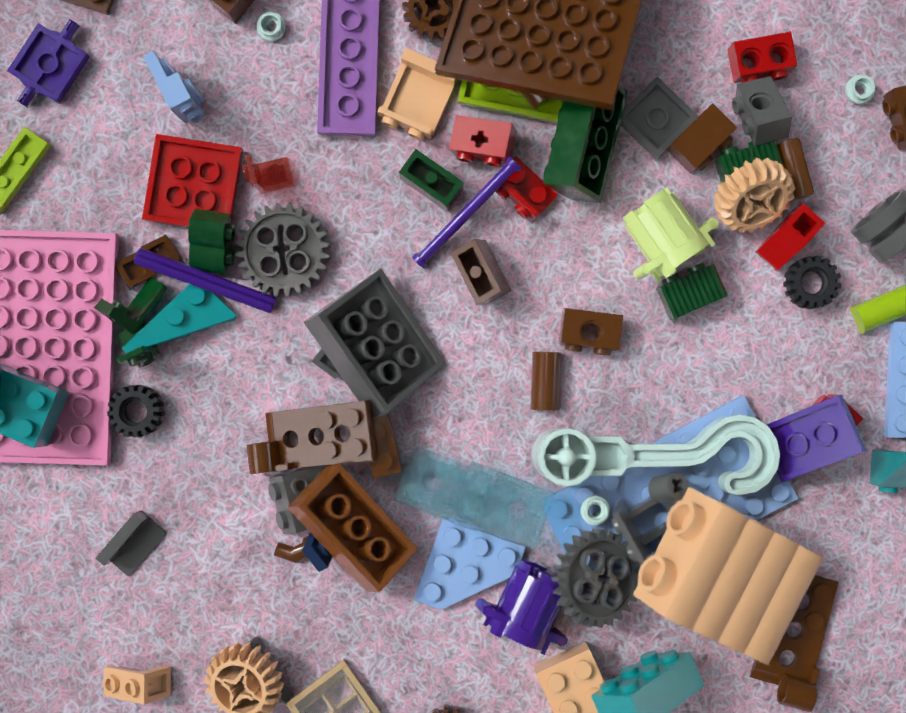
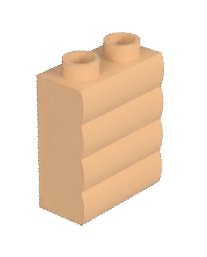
[633,487,823,665]

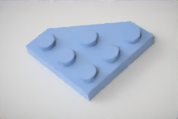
[414,517,525,610]

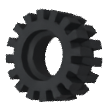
[783,255,841,309]
[107,385,165,438]

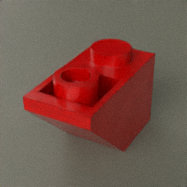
[755,203,825,271]

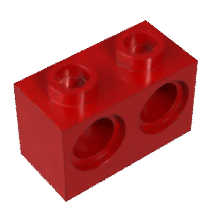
[727,31,798,83]

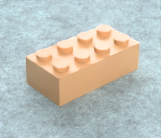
[533,641,604,713]

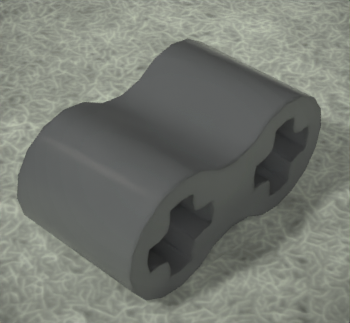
[648,473,689,514]

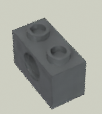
[732,76,792,146]

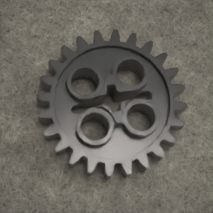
[236,203,331,297]
[552,528,640,628]

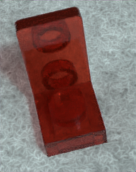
[242,154,295,194]

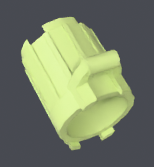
[622,187,719,283]

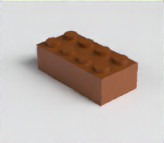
[287,463,418,593]

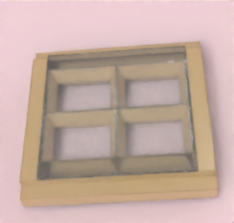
[286,660,380,713]

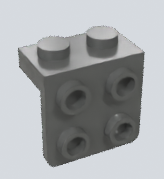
[268,465,328,534]

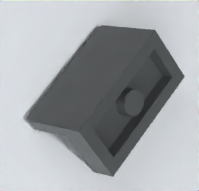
[95,510,166,576]

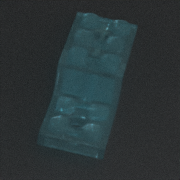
[393,445,555,550]

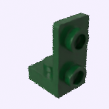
[94,278,167,334]
[116,322,160,368]

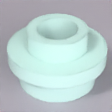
[257,12,286,42]
[845,75,875,104]
[580,495,610,525]

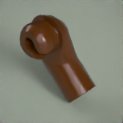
[274,536,308,563]

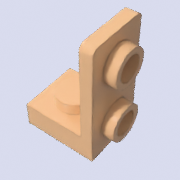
[103,666,171,704]

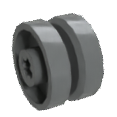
[851,188,906,263]

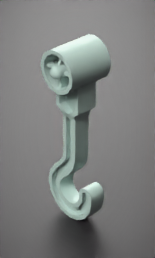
[531,415,780,495]

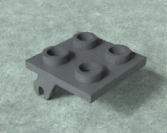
[612,497,667,566]

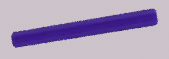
[134,248,276,313]

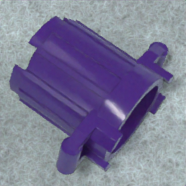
[475,559,568,655]

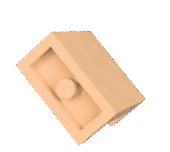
[377,47,458,141]

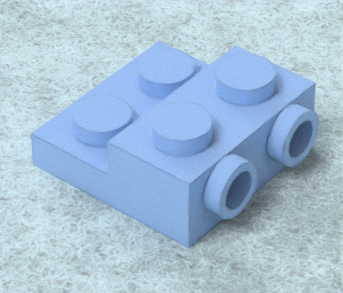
[143,51,205,123]

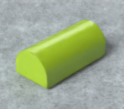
[849,285,906,334]

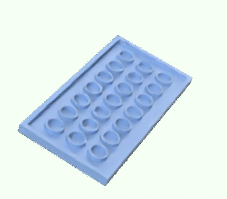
[538,395,798,604]

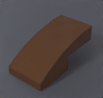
[115,234,181,290]

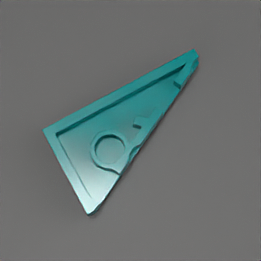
[122,284,237,353]

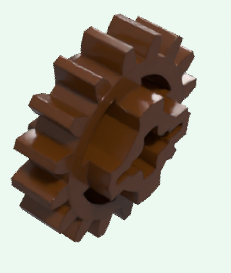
[402,0,456,42]

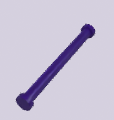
[412,156,522,269]

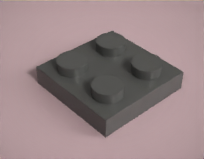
[620,77,699,160]

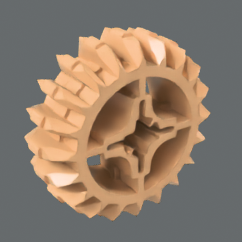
[713,157,796,233]
[204,642,284,713]

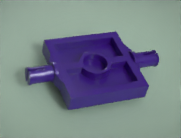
[7,19,90,108]

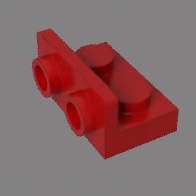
[496,156,558,221]

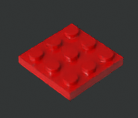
[142,134,244,228]

